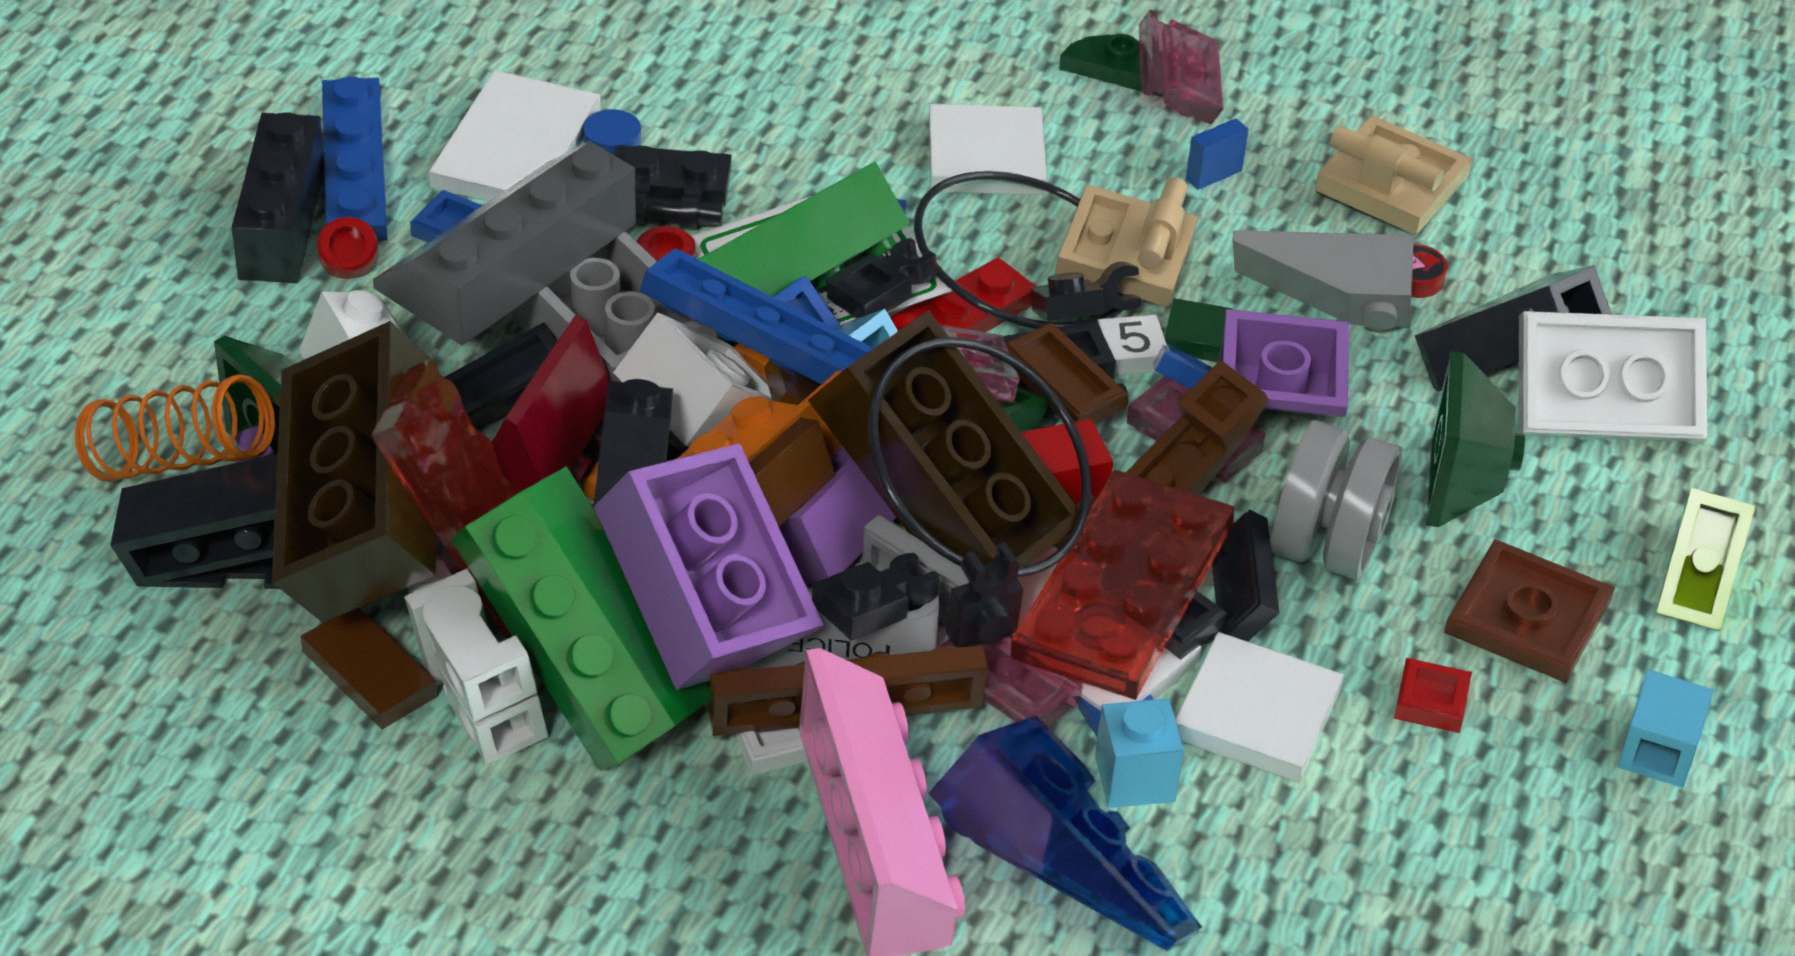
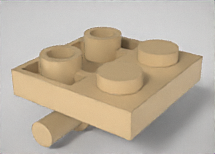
[1315,115,1472,235]
[1054,177,1199,308]

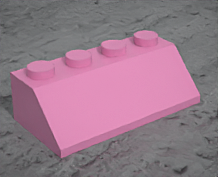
[799,648,965,956]

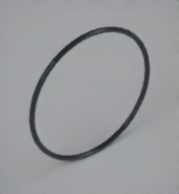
[914,171,1123,329]
[868,337,1091,578]

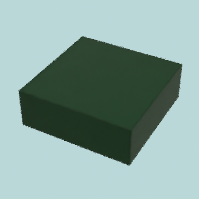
[1164,298,1232,362]

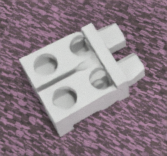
[405,560,548,764]

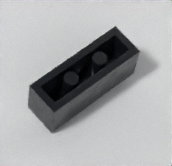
[232,112,325,283]

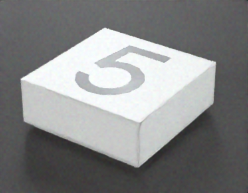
[1098,315,1166,375]

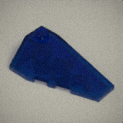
[928,715,1202,951]

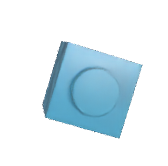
[1617,669,1714,788]
[1095,698,1184,808]

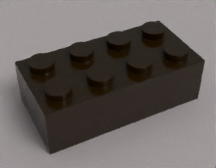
[808,310,1079,567]
[272,321,437,623]

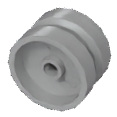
[1271,420,1402,581]

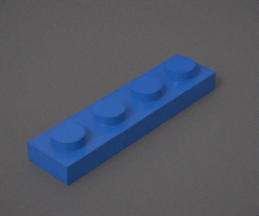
[322,77,388,241]
[640,248,874,385]

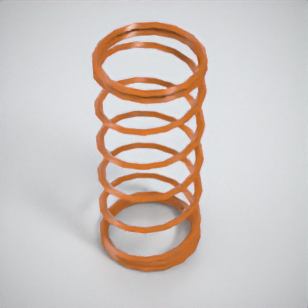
[75,375,275,482]

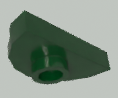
[1059,34,1168,97]

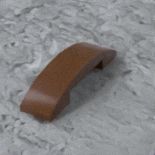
[1054,360,1268,570]

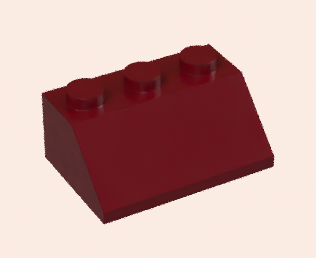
[457,315,610,518]

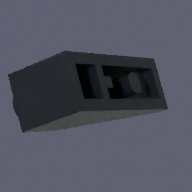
[593,379,673,512]

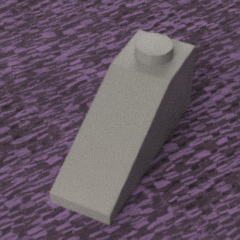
[1233,230,1413,331]

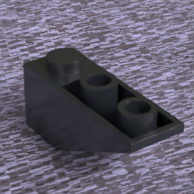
[1414,265,1612,392]

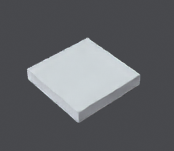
[928,104,1047,195]
[1175,632,1344,783]

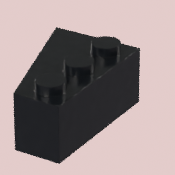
[110,453,279,589]

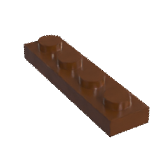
[709,645,988,736]

